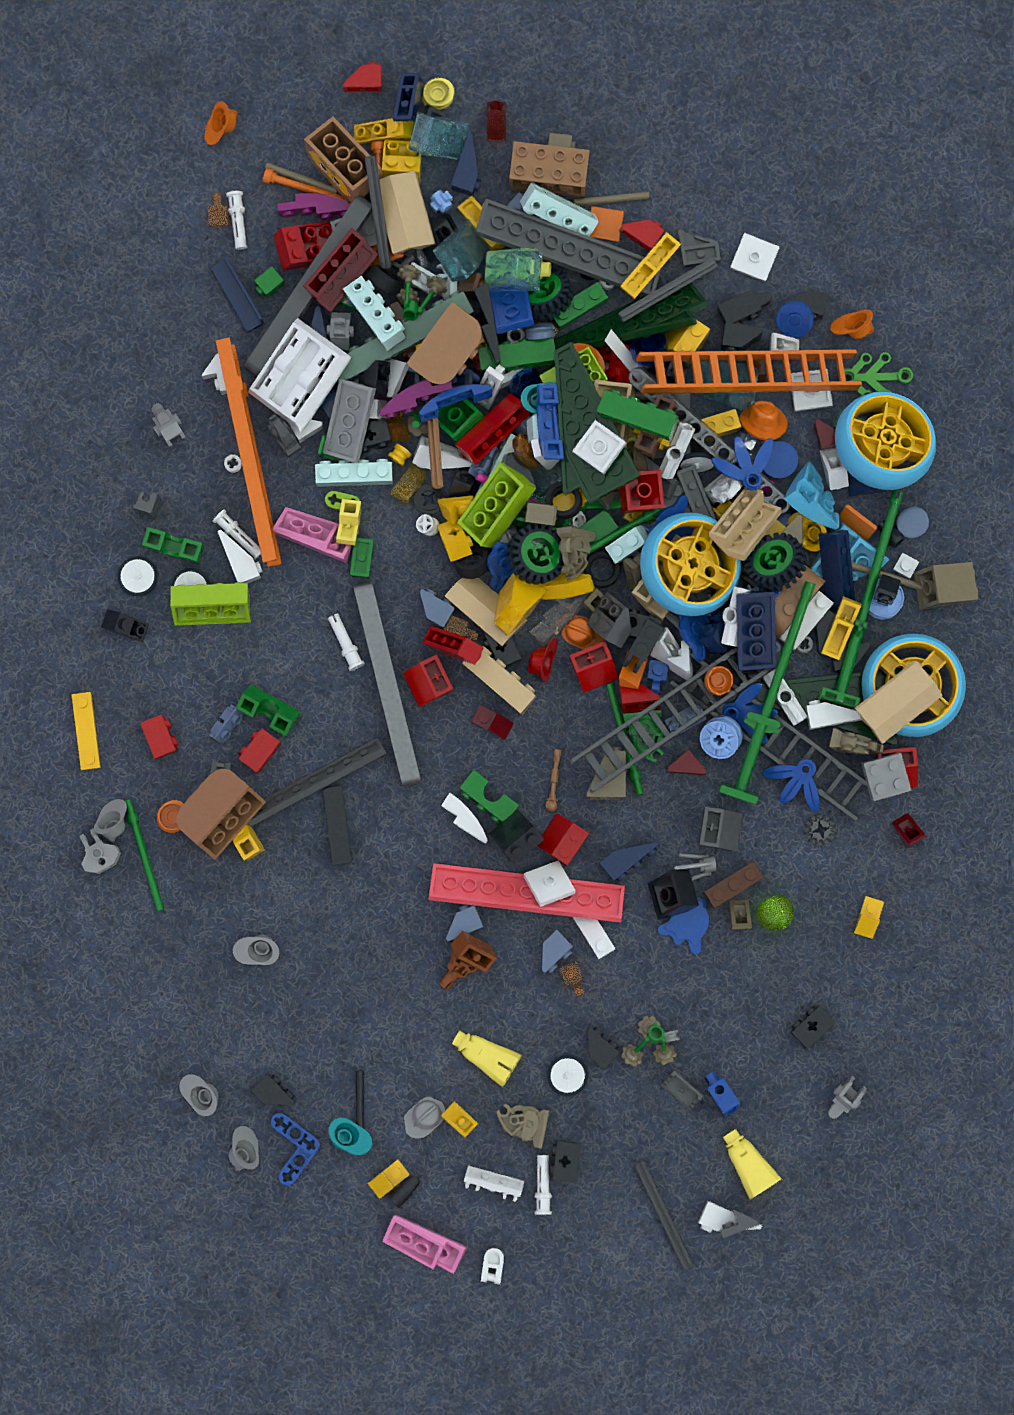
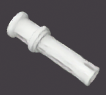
[226,191,247,250]
[213,509,261,559]
[328,613,365,671]
[535,1155,552,1214]

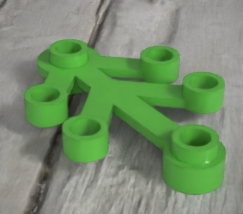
[838,352,913,396]

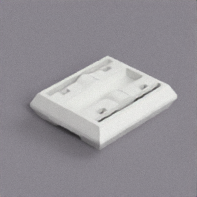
[248,318,351,432]

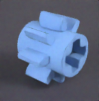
[430,190,453,214]

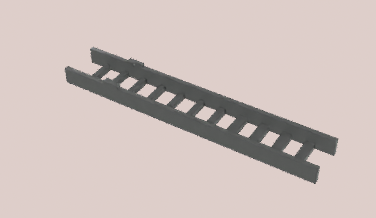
[569,647,779,794]
[670,652,867,821]

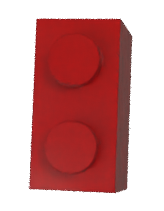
[140,714,179,760]
[238,728,281,774]

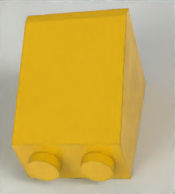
[655,320,710,364]
[494,573,547,636]

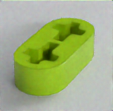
[325,491,360,511]

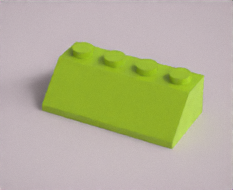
[457,462,536,548]
[170,582,251,626]

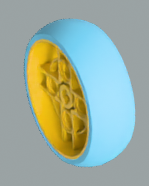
[835,392,936,490]
[640,513,741,616]
[862,634,966,737]

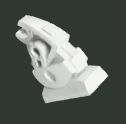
[704,474,743,505]

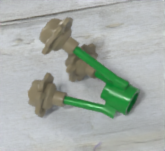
[396,264,447,321]
[621,1016,677,1067]

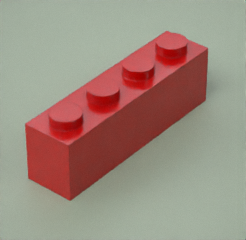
[455,393,531,465]
[422,626,484,665]

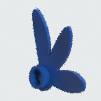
[711,436,773,491]
[722,683,778,743]
[762,759,819,812]

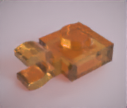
[208,193,229,227]
[387,411,410,443]
[444,615,479,642]
[558,961,584,997]

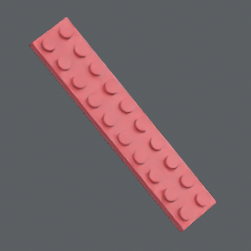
[429,863,625,922]

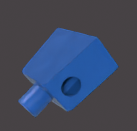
[704,1072,741,1118]

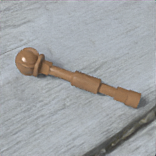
[545,749,562,812]

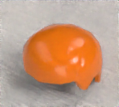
[704,666,733,696]

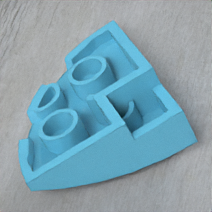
[784,461,839,530]
[810,521,889,581]

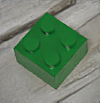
[438,399,485,443]

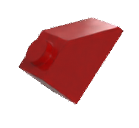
[343,62,382,92]
[619,220,665,252]
[620,684,661,714]

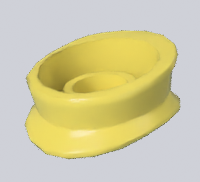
[422,78,454,110]

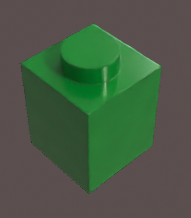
[254,266,285,299]

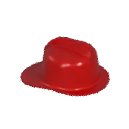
[528,637,558,682]

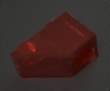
[487,101,506,141]

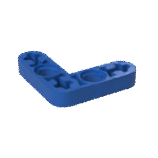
[271,1113,320,1185]

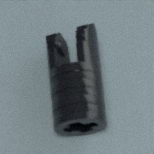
[388,1175,421,1208]

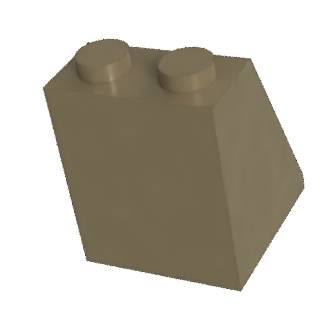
[913,562,978,610]
[586,747,626,800]

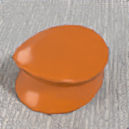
[157,800,184,833]

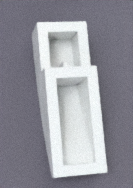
[441,793,488,844]

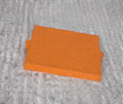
[590,206,624,242]

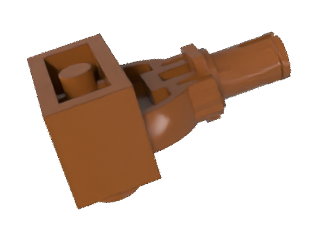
[439,930,498,990]

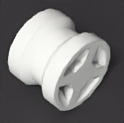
[416,514,439,536]

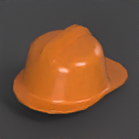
[204,101,238,145]
[830,309,874,339]
[562,615,604,650]

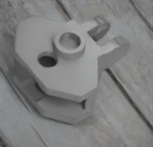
[327,312,354,352]
[151,403,185,447]
[80,828,121,874]
[828,1076,867,1119]

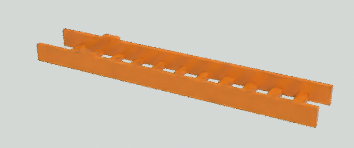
[216,337,282,567]
[636,350,862,394]

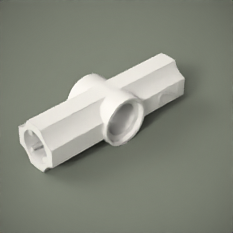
[659,422,695,479]
[721,586,750,647]
[762,669,808,726]

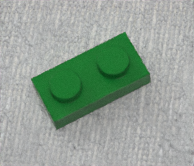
[350,538,374,578]

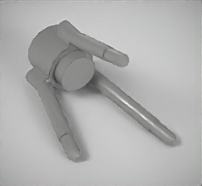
[674,854,716,881]

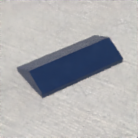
[736,591,776,671]

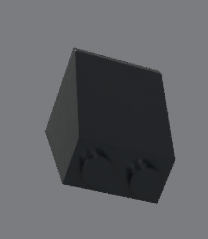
[488,809,544,864]

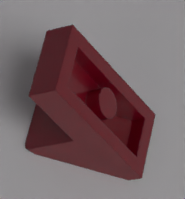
[471,705,514,740]

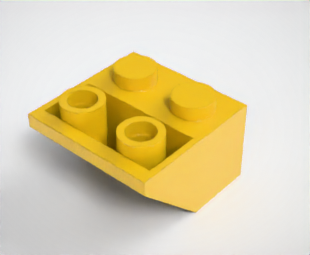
[382,140,422,186]

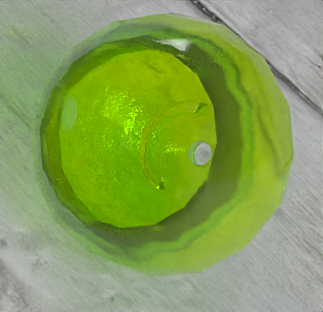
[756,894,794,931]

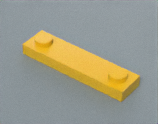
[72,692,101,770]

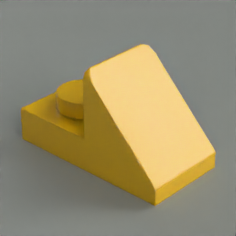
[438,495,474,525]
[854,896,884,939]
[441,1101,478,1137]
[368,1160,410,1199]

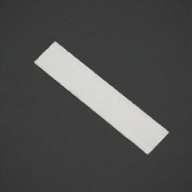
[605,329,645,382]

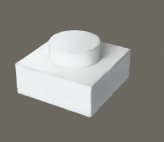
[893,553,919,579]

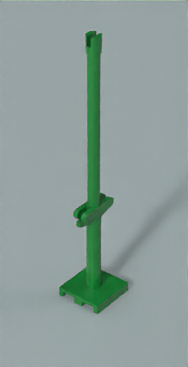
[817,490,903,710]
[719,581,816,804]

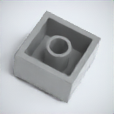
[861,752,911,801]

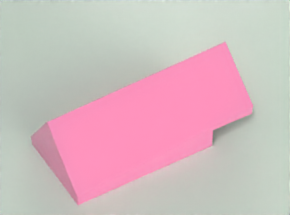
[273,507,353,564]
[382,1215,468,1274]

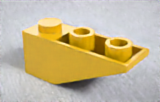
[354,118,414,144]
[233,823,265,860]

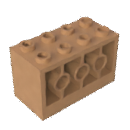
[509,141,589,198]

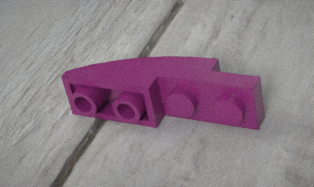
[277,193,351,220]
[379,380,453,418]

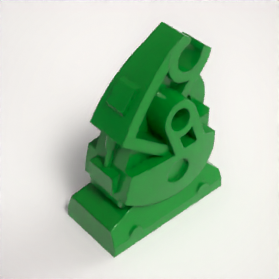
[623,710,663,763]

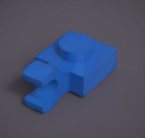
[647,660,669,694]

